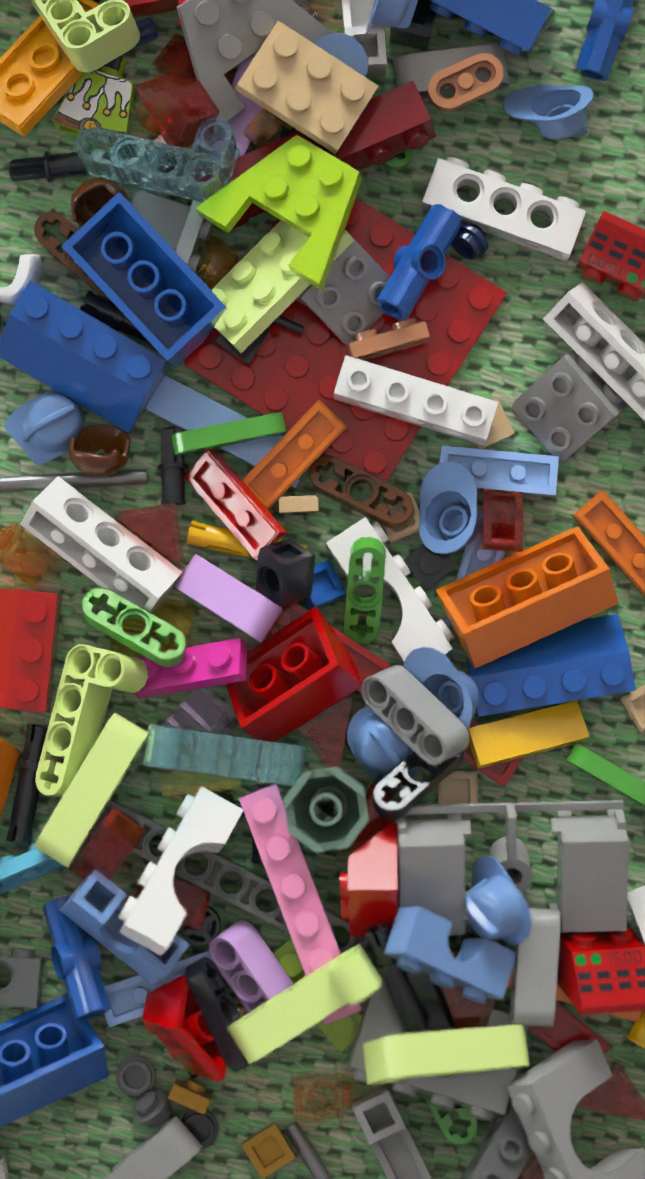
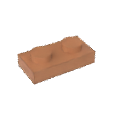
[349,318,430,361]

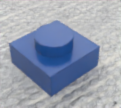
[303,560,347,611]

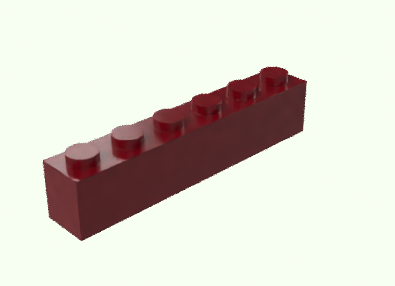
[196,80,436,231]

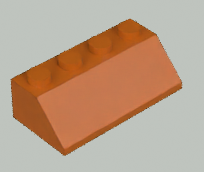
[436,526,619,668]

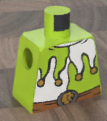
[53,56,136,152]

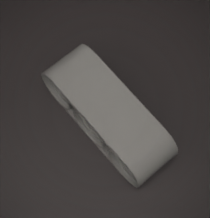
[393,44,510,99]
[361,665,469,765]
[510,908,560,1027]
[101,1116,202,1179]

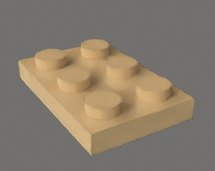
[235,21,378,154]

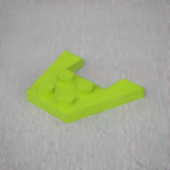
[195,135,362,291]

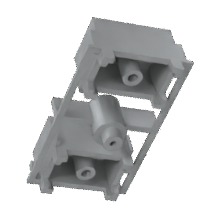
[397,800,629,935]

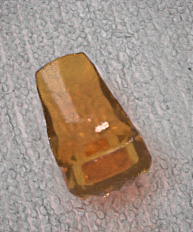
[197,235,239,290]

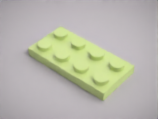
[211,221,355,353]

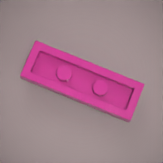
[133,638,247,699]

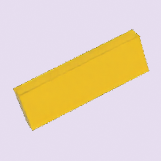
[467,700,590,769]

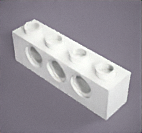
[421,157,586,261]
[543,282,645,421]
[334,355,498,446]
[20,476,182,613]

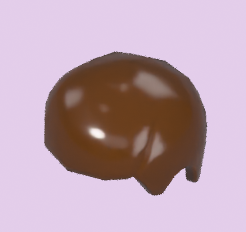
[71,177,130,227]
[69,425,131,477]

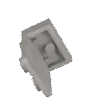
[131,191,213,274]
[295,239,390,346]
[512,350,629,461]

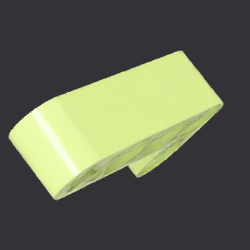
[30,0,140,72]
[35,644,148,798]
[34,713,151,868]
[227,944,382,1064]
[362,1025,530,1085]

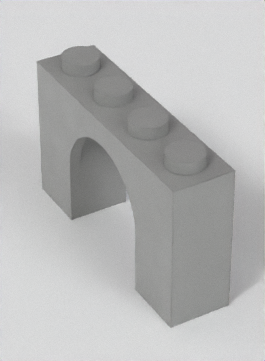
[346,975,529,1122]
[506,1039,645,1179]

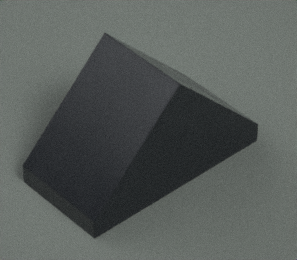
[390,0,436,51]

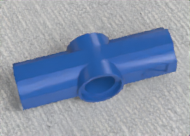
[575,0,634,81]
[377,204,462,320]
[42,895,111,1021]

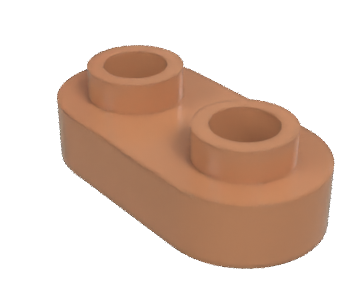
[428,53,504,112]

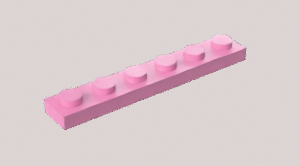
[239,783,362,1025]

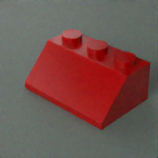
[0,589,62,713]
[225,607,362,748]

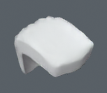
[0,254,43,306]

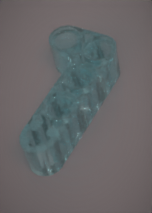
[74,118,240,202]
[143,725,307,786]

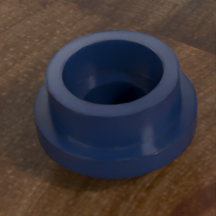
[451,223,489,260]

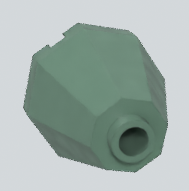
[283,766,369,853]

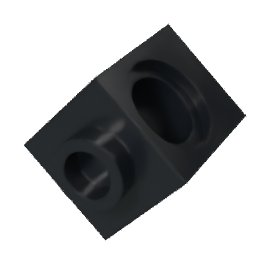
[256,538,315,607]

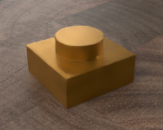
[168,1077,212,1115]
[241,1122,296,1179]

